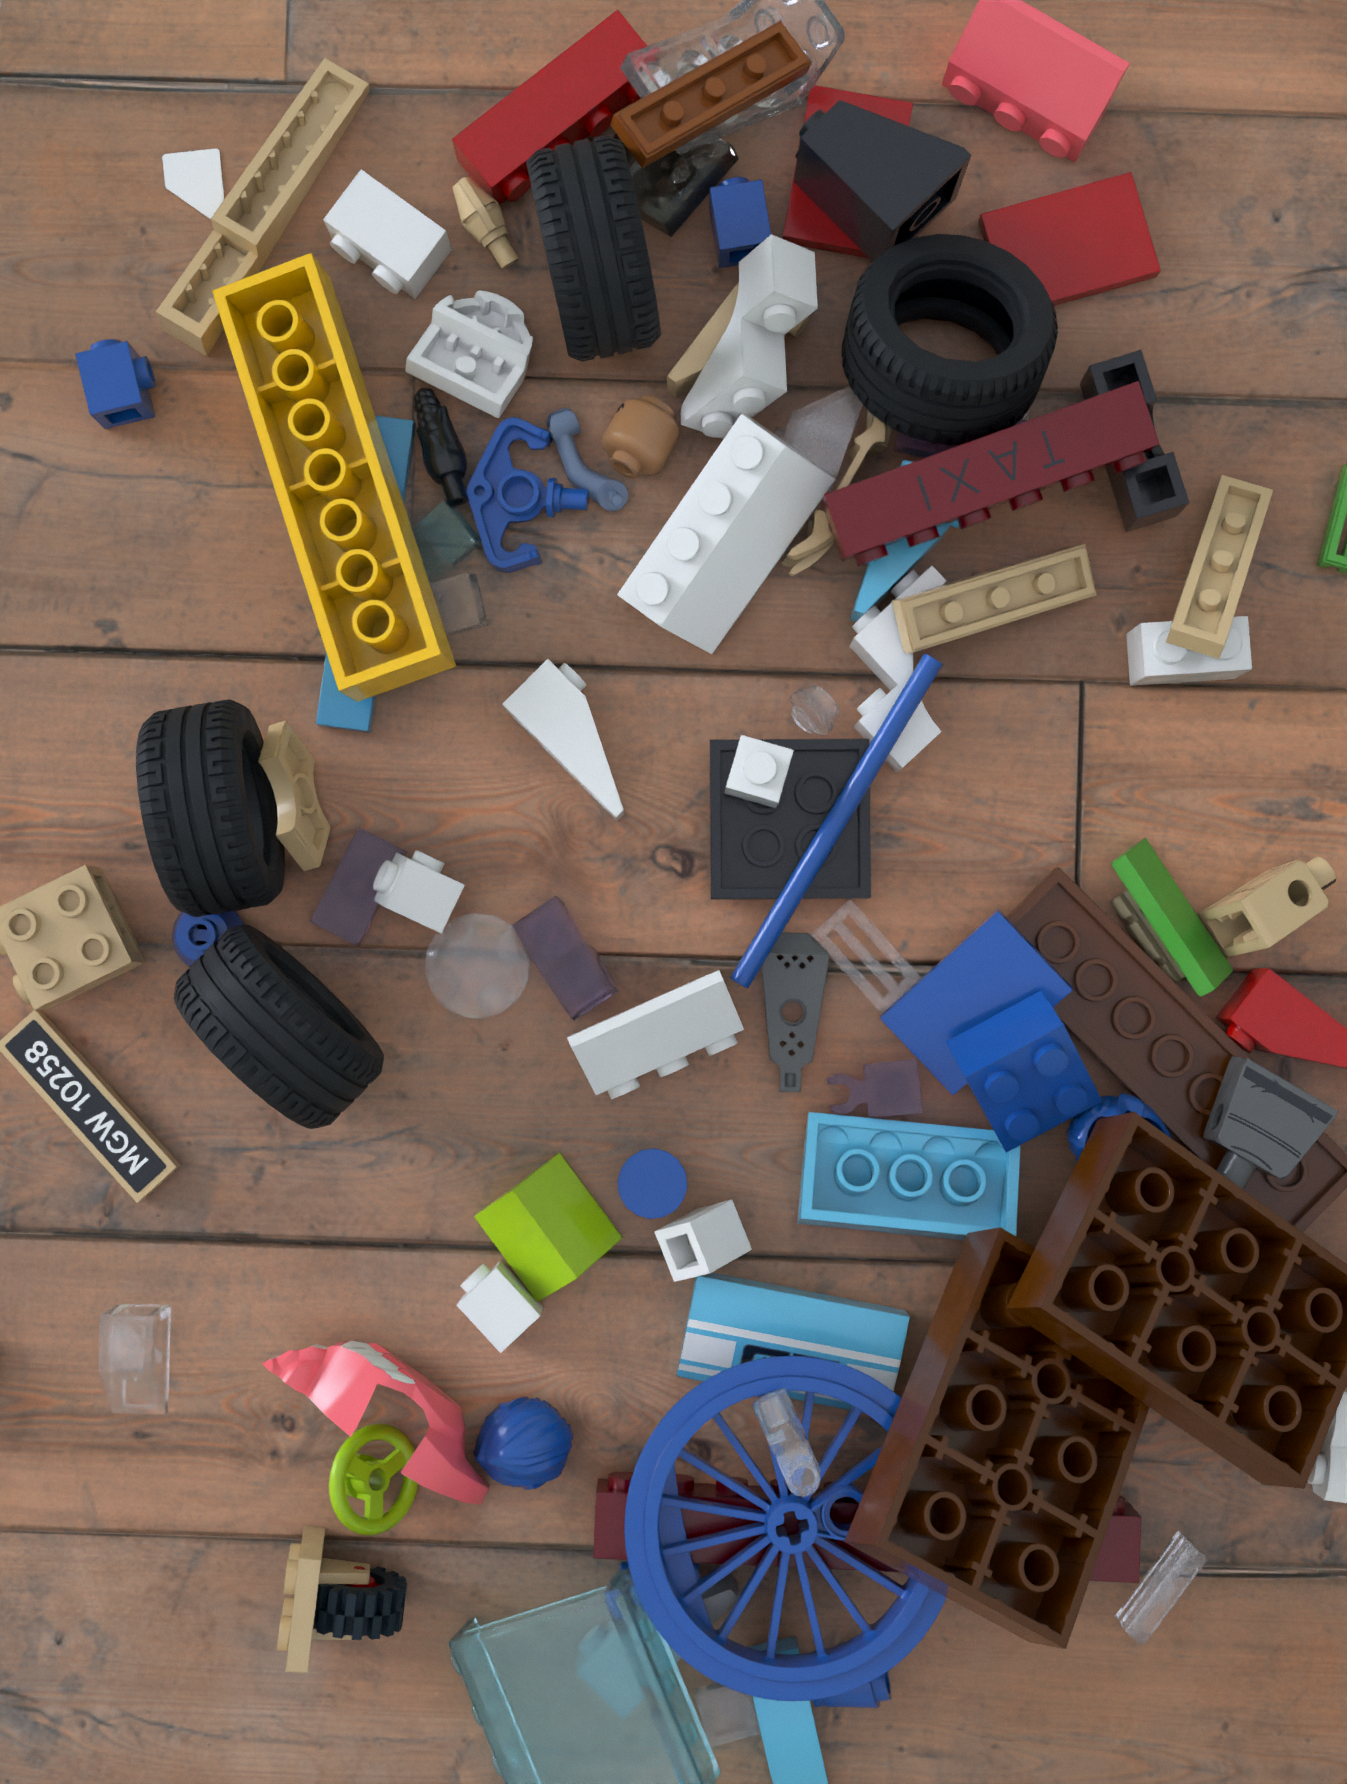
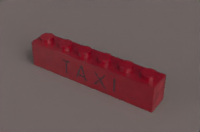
[821,381,1159,566]

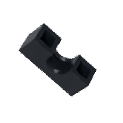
[1080,350,1189,532]

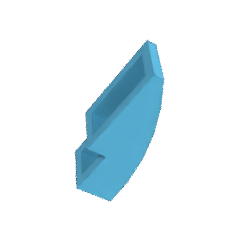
[748,1636,829,1784]

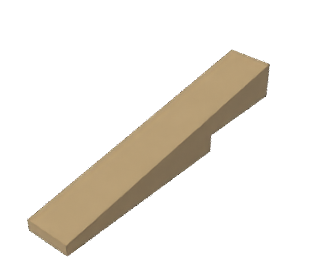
[156,58,370,357]

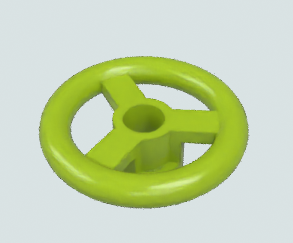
[329,1423,418,1535]

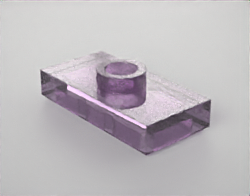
[310,827,408,946]

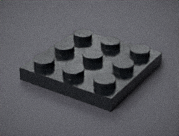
[710,739,871,900]

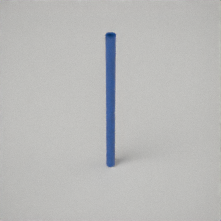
[730,654,943,988]

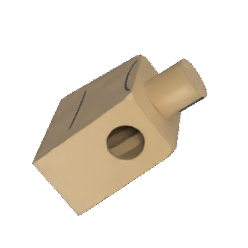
[1198,856,1336,958]

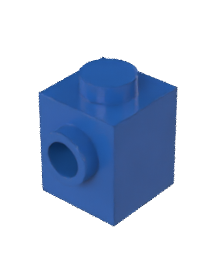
[75,339,156,429]

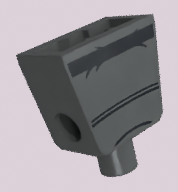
[1203,1056,1339,1190]

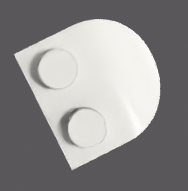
[405,291,533,419]

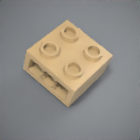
[0,865,146,1010]

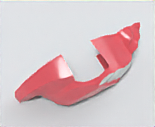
[262,1341,489,1505]

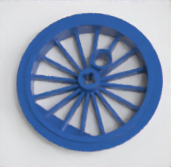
[624,1356,947,1701]

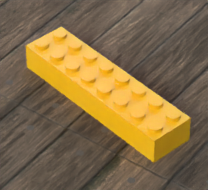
[212,253,456,702]

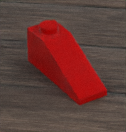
[1215,968,1347,1069]

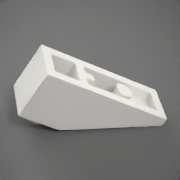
[502,659,625,822]

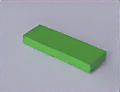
[1111,838,1233,997]

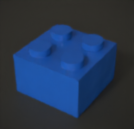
[946,990,1103,1153]

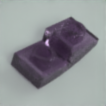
[512,896,619,1020]

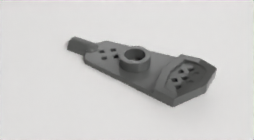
[762,932,830,1092]

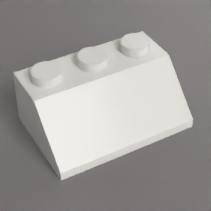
[567,970,744,1099]

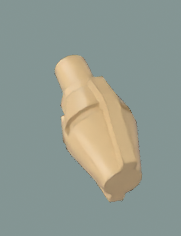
[452,176,519,270]

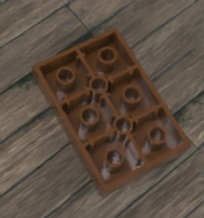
[1006,1112,1347,1489]
[844,1227,1149,1649]

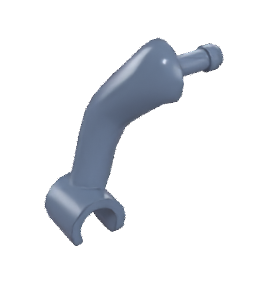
[547,408,628,511]

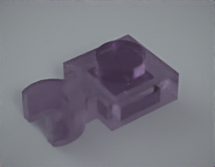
[827,1059,924,1118]

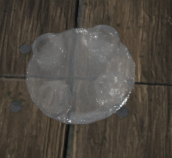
[425,913,530,1019]

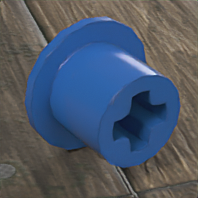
[618,1148,687,1219]

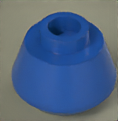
[172,911,243,967]

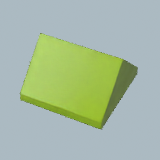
[474,1152,623,1302]

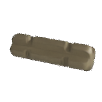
[1111,889,1185,983]

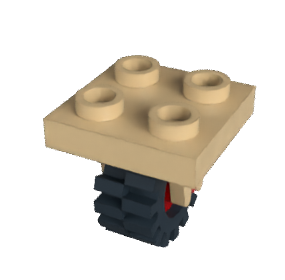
[277,1526,407,1673]

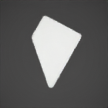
[162,148,224,219]

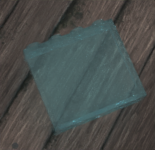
[448,1568,721,1784]

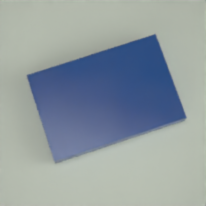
[880,909,1073,1095]

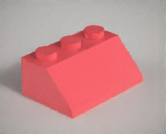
[942,0,1130,162]

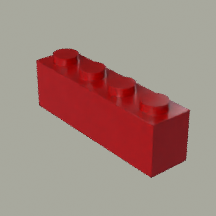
[452,10,658,205]

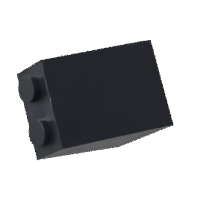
[794,100,971,261]

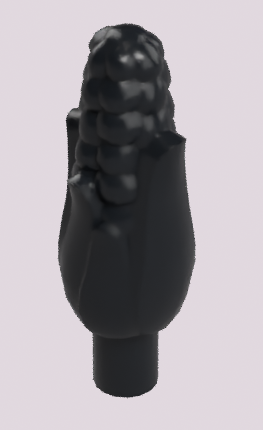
[414,388,468,507]

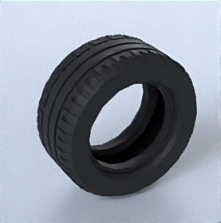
[526,135,661,362]
[841,234,1058,445]
[136,699,285,917]
[173,924,384,1129]

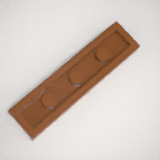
[610,20,812,169]

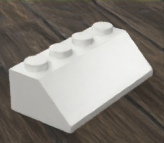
[617,414,836,654]

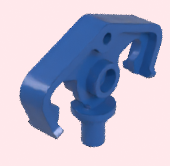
[466,417,589,573]

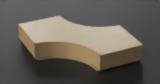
[258,721,331,871]

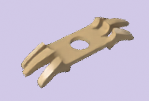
[781,410,891,577]

